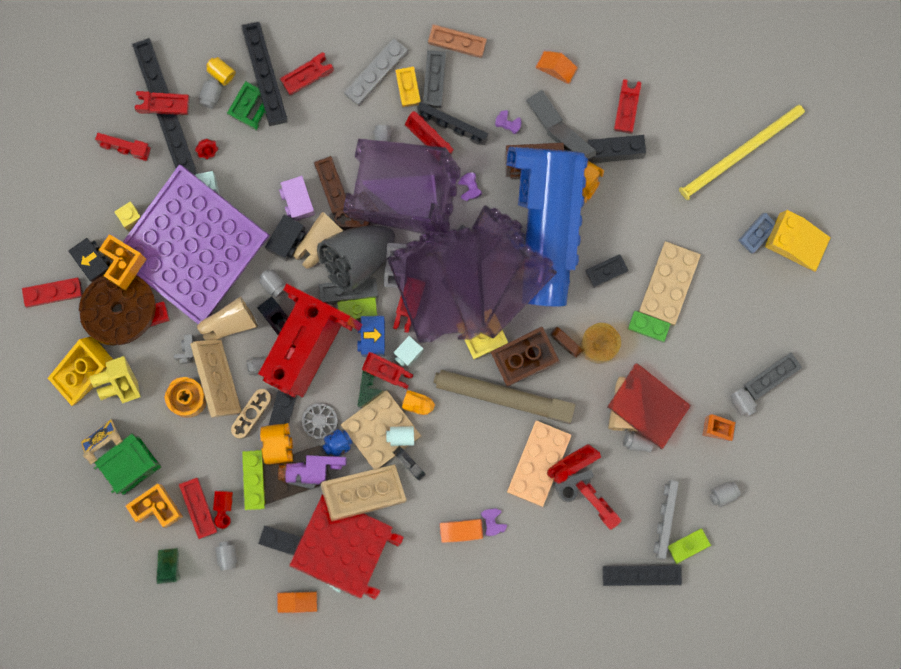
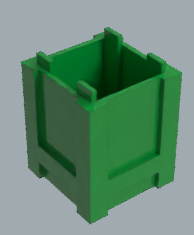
[94,434,162,495]

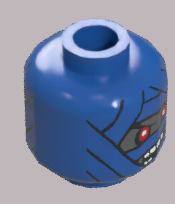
[322,429,352,457]

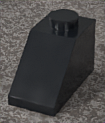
[257,296,288,336]

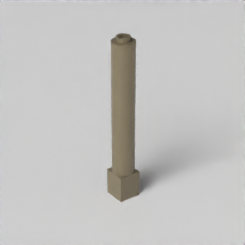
[433,370,576,424]

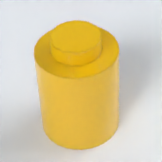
[206,57,236,86]

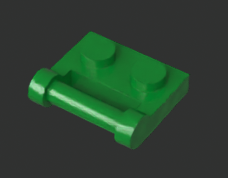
[227,81,265,131]

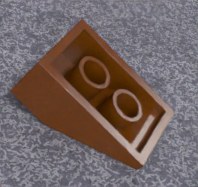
[490,327,561,387]

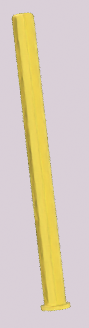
[679,105,805,200]

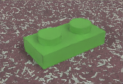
[628,311,671,343]

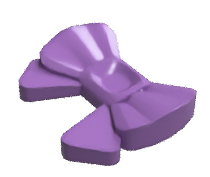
[495,110,522,134]
[458,173,482,201]
[481,508,507,536]

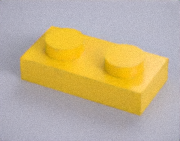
[395,66,420,108]

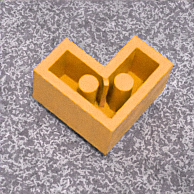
[99,234,146,291]
[125,484,183,528]

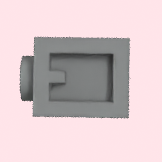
[174,334,195,364]

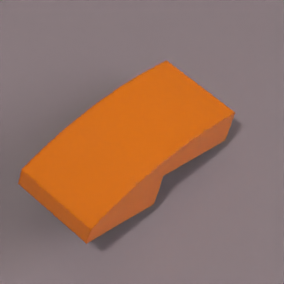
[440,519,483,543]

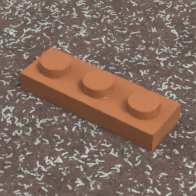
[428,24,487,58]

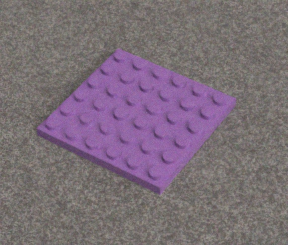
[123,164,270,324]

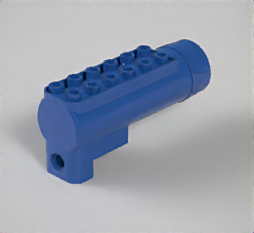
[506,147,588,306]

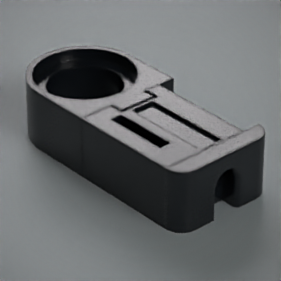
[392,446,426,481]

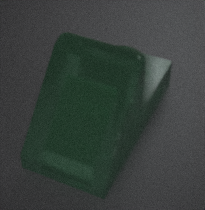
[358,371,384,408]
[156,548,181,584]

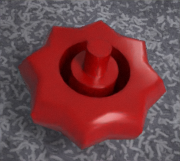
[195,138,219,159]

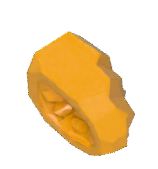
[402,390,435,415]

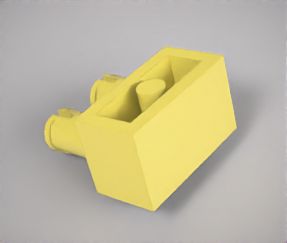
[90,356,141,404]

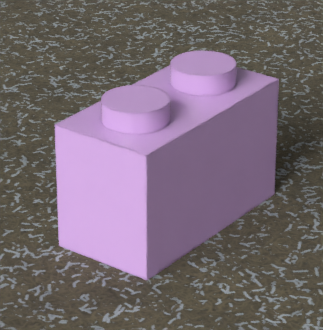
[279,176,315,221]

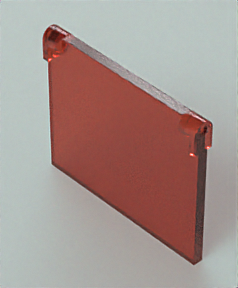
[607,363,691,450]

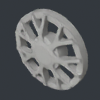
[302,403,338,440]

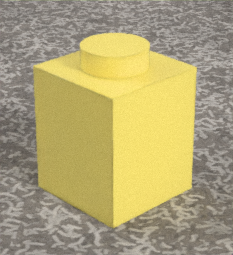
[114,201,141,232]

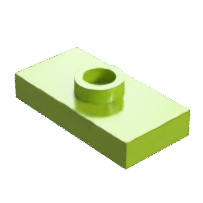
[337,298,377,320]
[668,528,711,564]

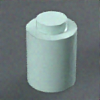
[386,426,414,446]

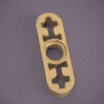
[231,389,272,439]

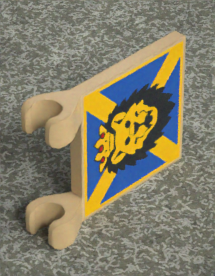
[81,419,123,465]

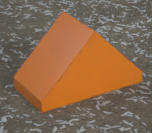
[536,51,577,84]
[702,414,735,441]
[277,592,317,613]

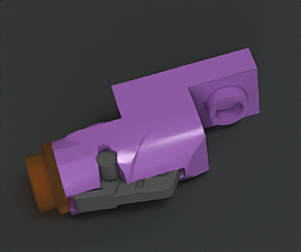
[278,456,347,489]

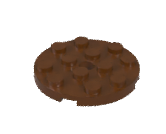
[79,275,156,346]

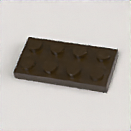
[263,445,331,505]

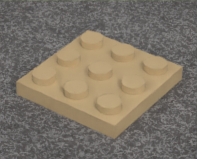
[341,390,422,469]

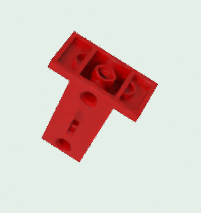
[258,283,363,398]

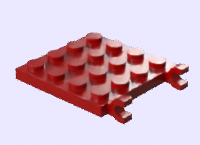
[289,494,404,600]

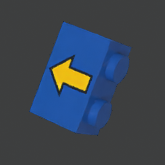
[357,316,385,357]

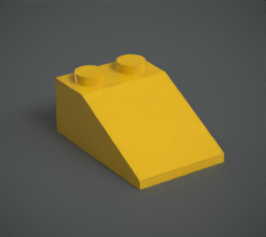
[765,210,831,272]
[48,336,114,406]

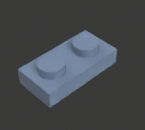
[738,213,775,253]

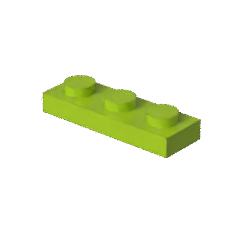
[242,450,265,510]

